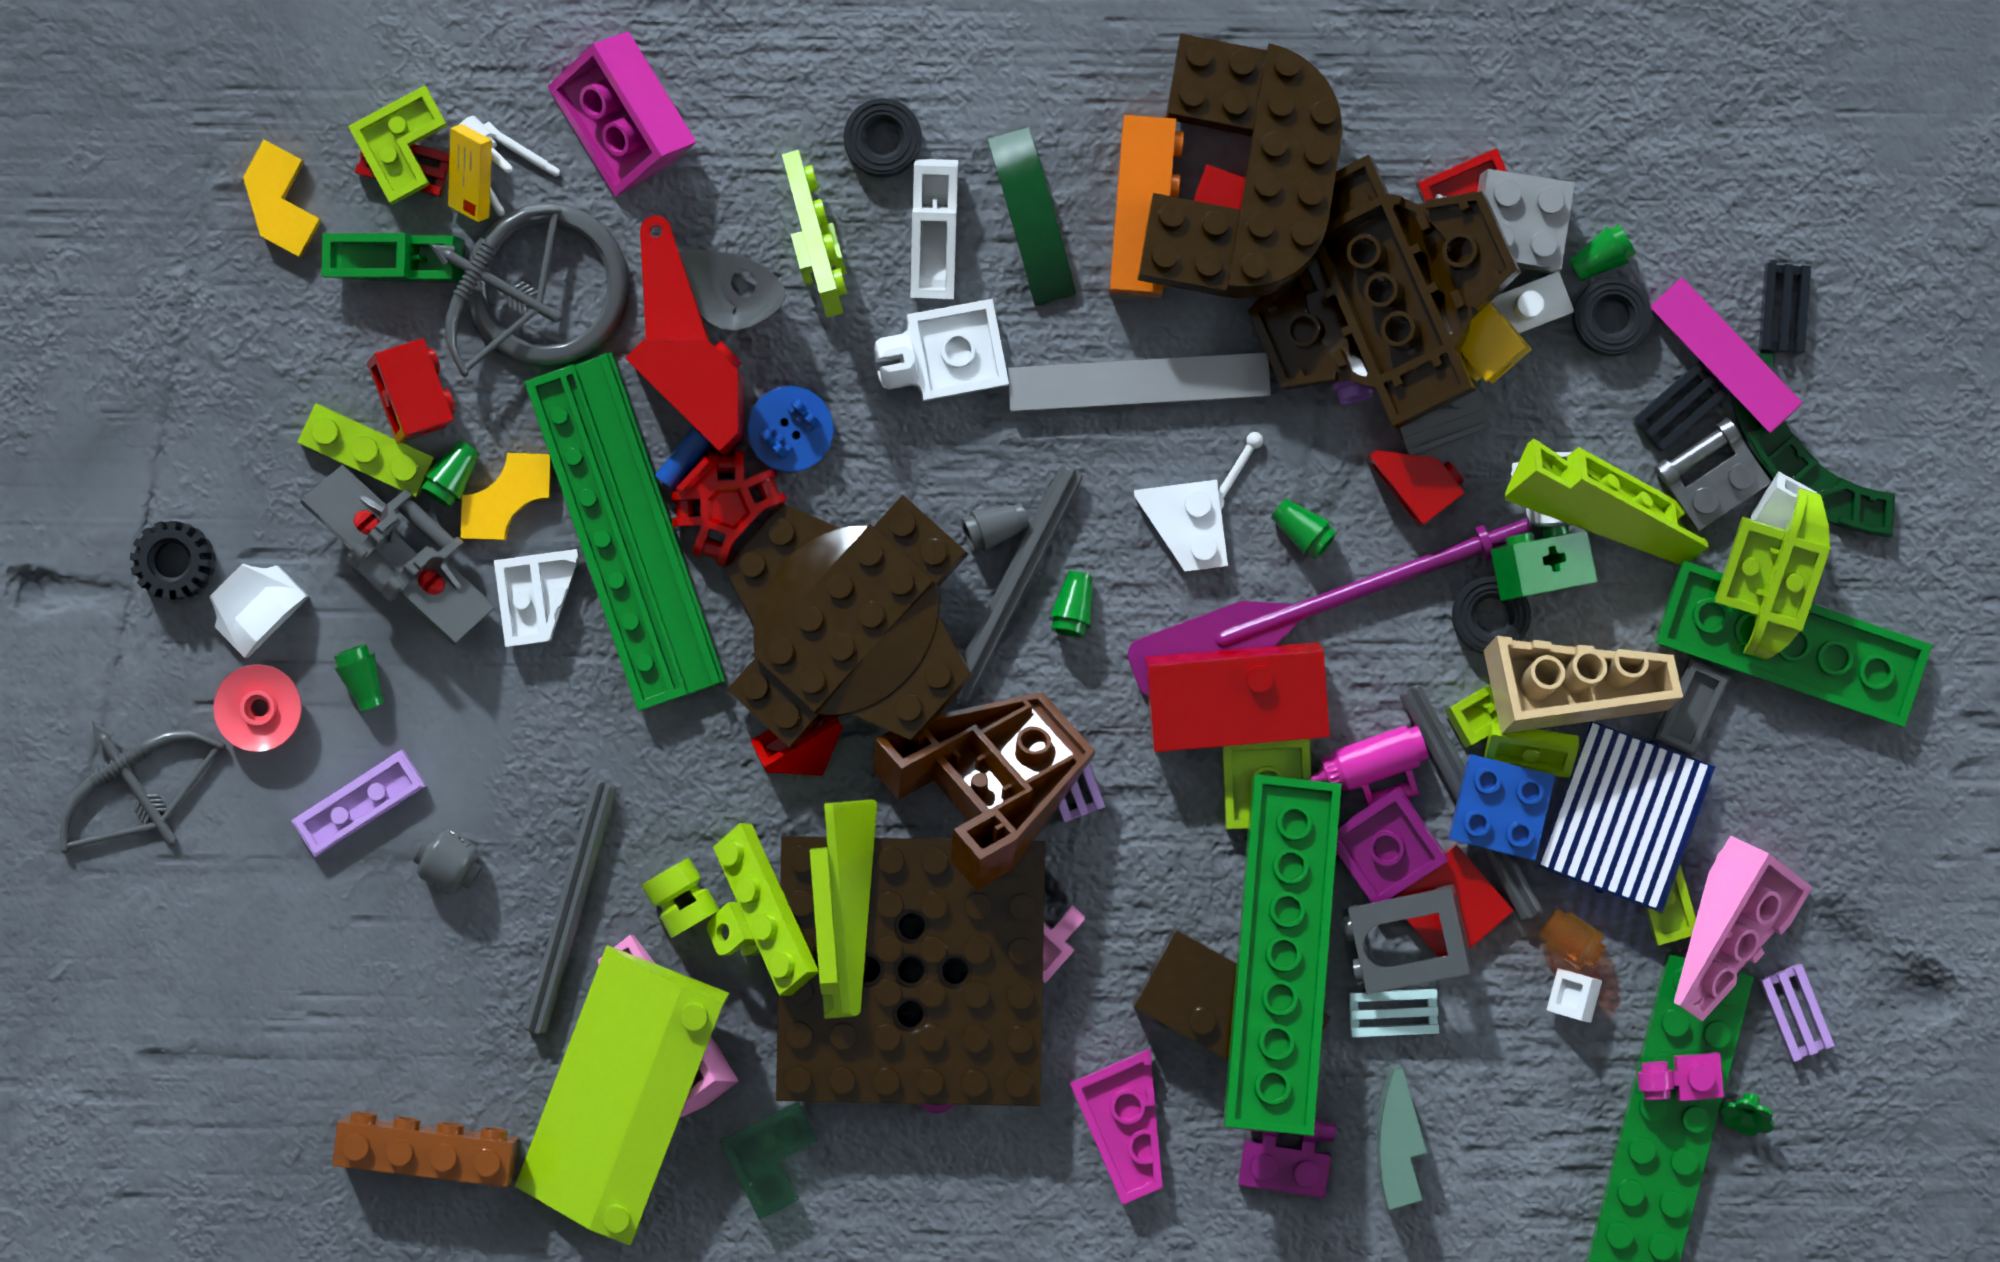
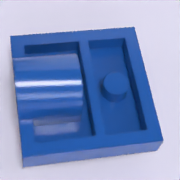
[1448,754,1556,861]

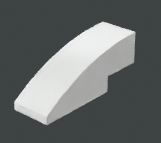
[910,159,958,299]

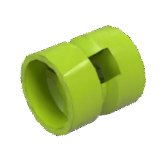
[640,857,720,938]

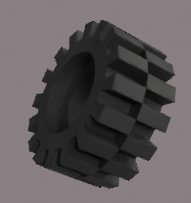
[130,521,216,600]

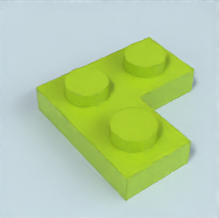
[348,85,448,205]

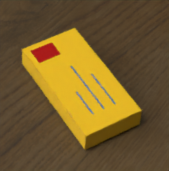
[448,124,492,222]

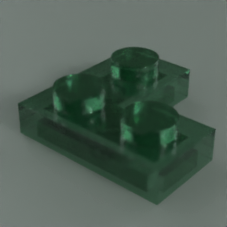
[720,1101,818,1220]

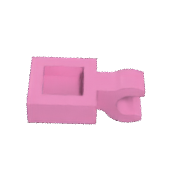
[1043,905,1085,983]

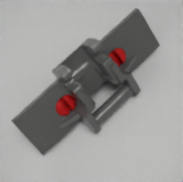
[300,465,495,645]

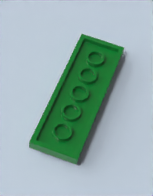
[1654,560,1932,727]

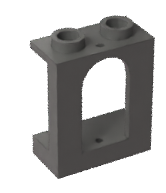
[1343,884,1473,995]

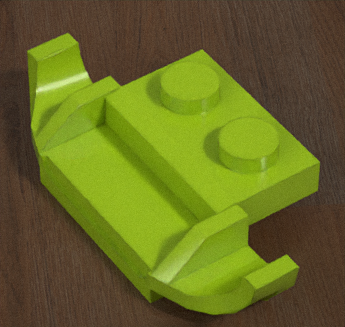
[1715,488,1831,660]

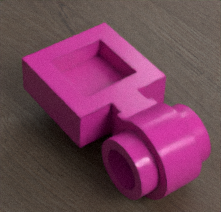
[1637,1052,1724,1101]

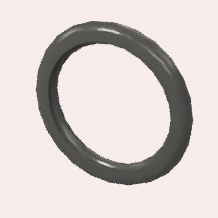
[467,202,629,367]

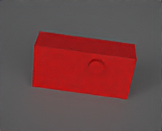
[1145,642,1330,752]

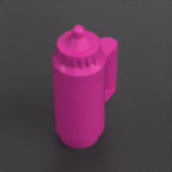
[1309,725,1429,807]

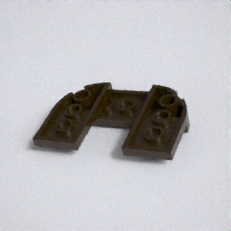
[1137,34,1342,298]

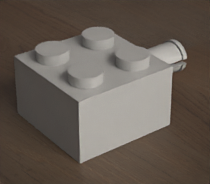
[1435,169,1575,274]

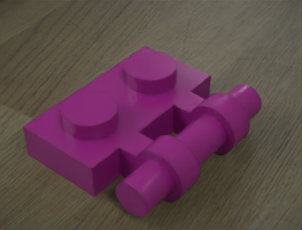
[1237,1117,1336,1199]

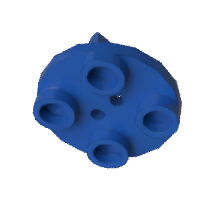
[747,385,835,473]

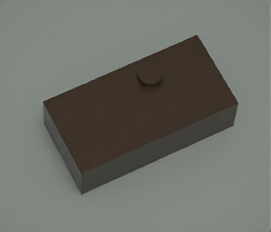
[1132,927,1330,1060]

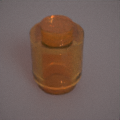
[1538,908,1606,970]

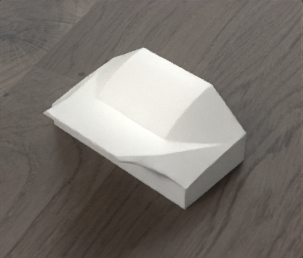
[210,564,309,658]

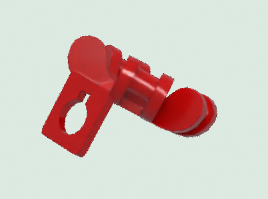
[671,451,788,567]

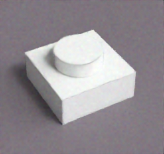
[1547,968,1602,1023]

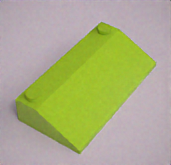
[515,945,729,1245]

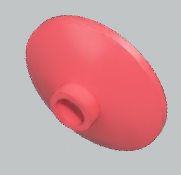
[213,664,302,752]

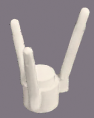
[459,116,561,217]

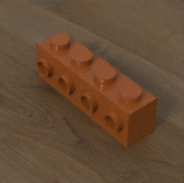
[332,1111,519,1187]

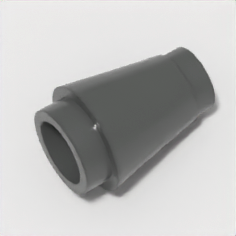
[961,503,1029,552]

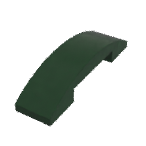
[987,127,1076,306]

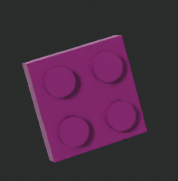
[1336,786,1449,903]

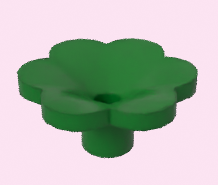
[1721,1093,1774,1136]

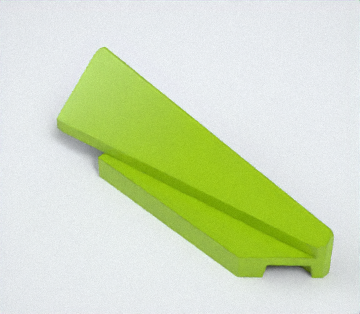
[1505,438,1709,565]
[810,799,877,1019]

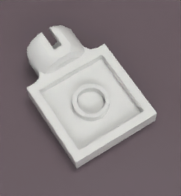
[874,299,1009,402]

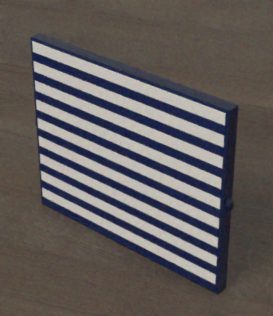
[1537,721,1716,914]

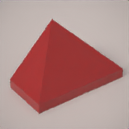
[750,717,843,776]

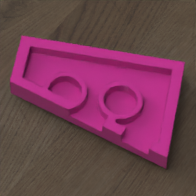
[1070,1048,1163,1205]

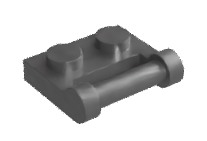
[1654,418,1771,532]

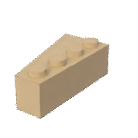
[1483,636,1683,734]

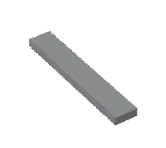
[1008,352,1271,412]

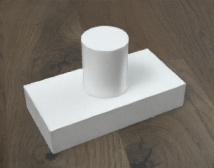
[1492,271,1574,334]

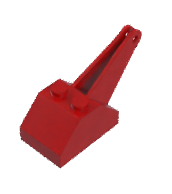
[625,215,744,456]

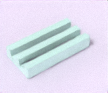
[1349,989,1439,1037]

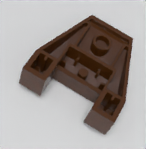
[873,692,1095,891]

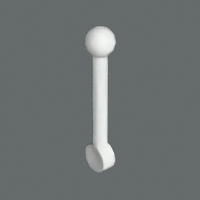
[1218,432,1263,509]

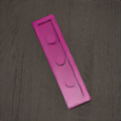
[1650,277,1803,434]

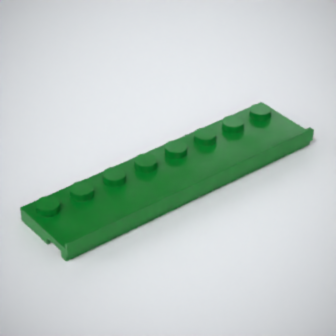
[524,352,726,711]

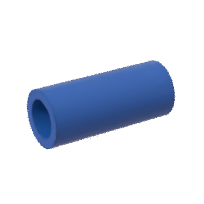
[655,428,712,491]

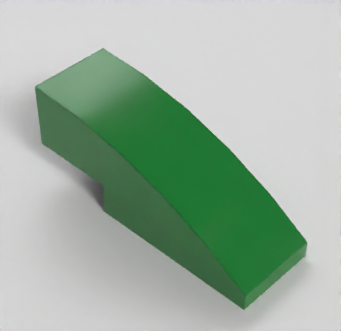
[321,233,465,283]

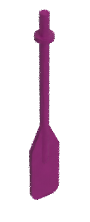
[1127,518,1533,695]

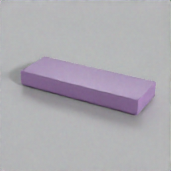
[291,750,427,857]

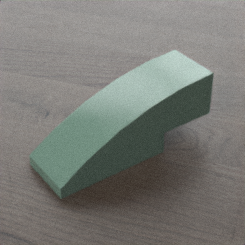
[1376,1064,1427,1210]

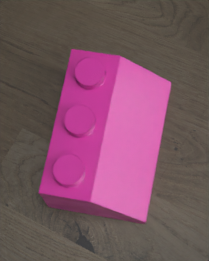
[547,31,696,197]

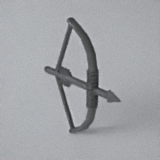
[429,207,562,377]
[60,721,226,854]

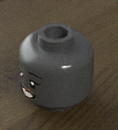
[413,829,482,895]

